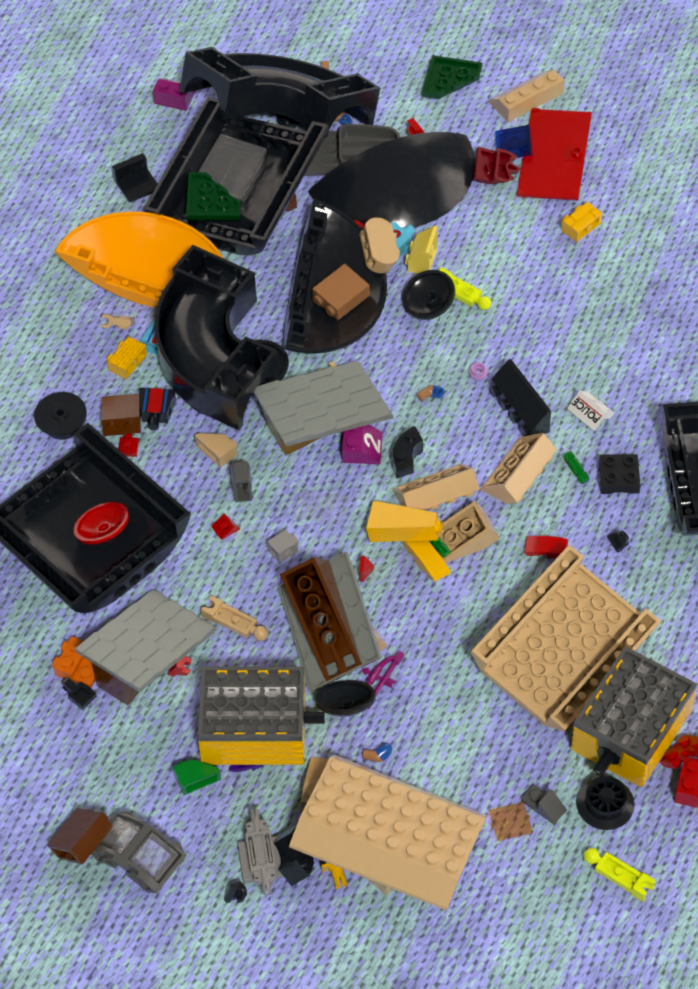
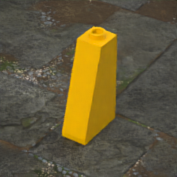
[366,501,443,542]

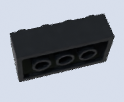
[490,359,551,436]

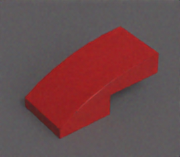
[525,536,568,559]

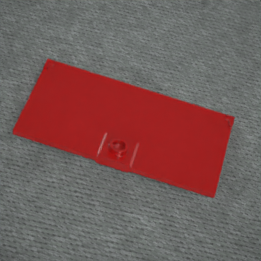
[516,108,592,201]

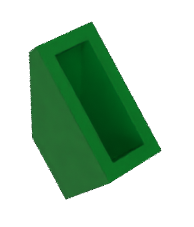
[173,759,221,795]

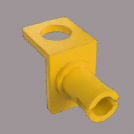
[321,863,348,889]

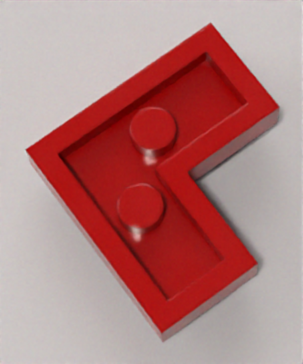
[660,735,698,769]

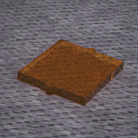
[489,802,533,841]

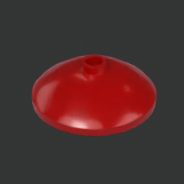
[74,502,130,545]

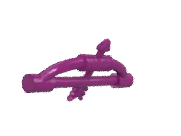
[362,651,405,709]

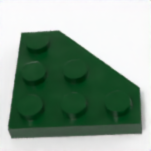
[422,55,483,99]
[186,172,241,220]

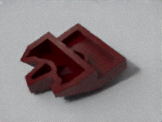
[473,147,521,184]

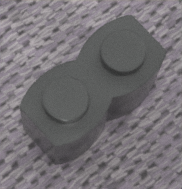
[231,461,253,502]

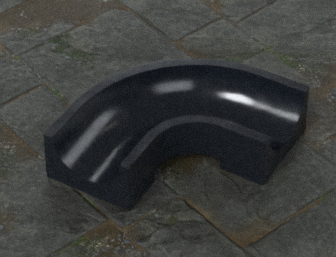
[180,47,381,137]
[155,245,280,430]

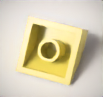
[405,226,438,274]

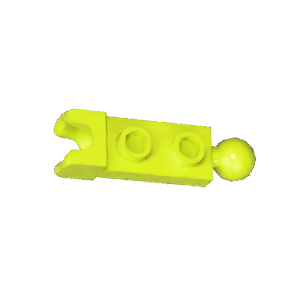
[439,268,492,310]
[583,848,656,902]

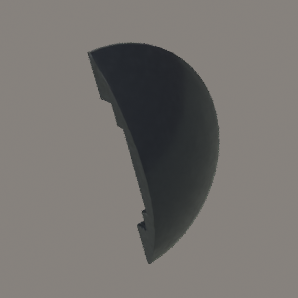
[308,132,475,228]
[284,199,387,353]

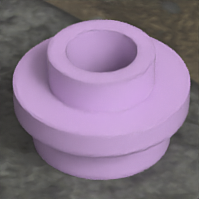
[469,362,488,380]

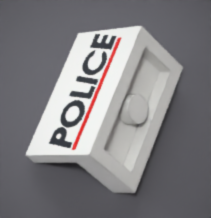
[567,391,614,431]

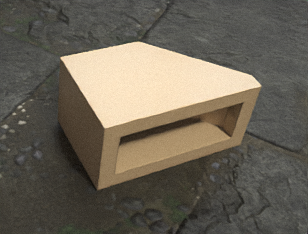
[195,433,238,468]

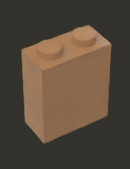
[313,264,370,320]

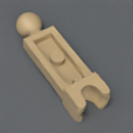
[201,596,269,641]

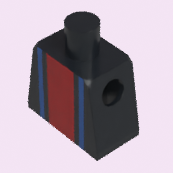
[139,388,176,430]

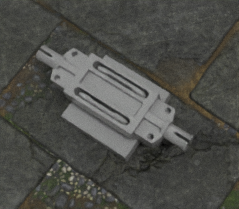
[238,809,284,896]

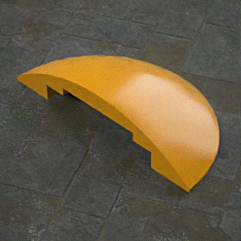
[55,212,223,308]

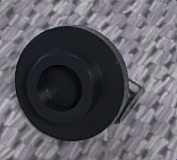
[607,529,629,553]
[224,881,247,903]

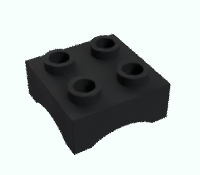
[599,454,641,494]

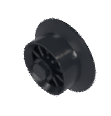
[34,392,87,440]
[576,776,635,830]

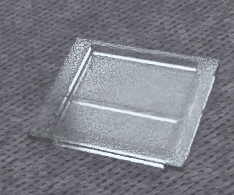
[199,134,267,200]

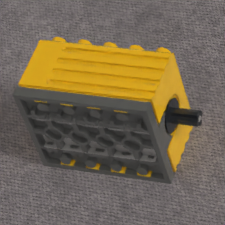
[571,646,697,787]
[198,667,325,765]

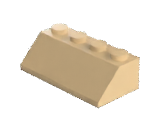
[488,70,565,122]
[480,433,557,504]
[392,463,480,510]

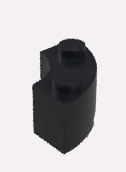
[393,426,423,479]
[274,824,314,886]

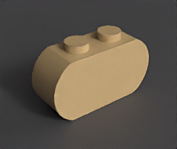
[360,218,400,273]

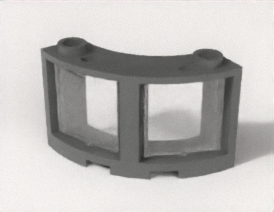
[91,811,187,894]

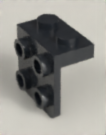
[112,153,158,202]

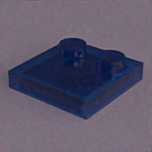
[495,125,533,158]

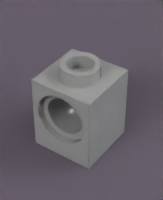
[267,529,299,564]

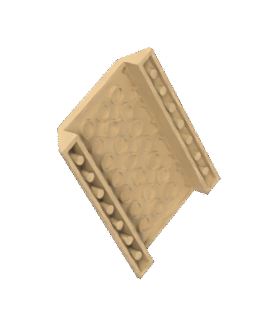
[471,544,661,731]
[289,755,488,911]

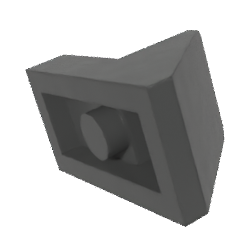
[521,785,567,825]

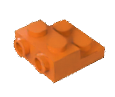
[53,636,95,688]

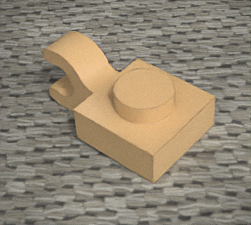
[101,314,135,329]

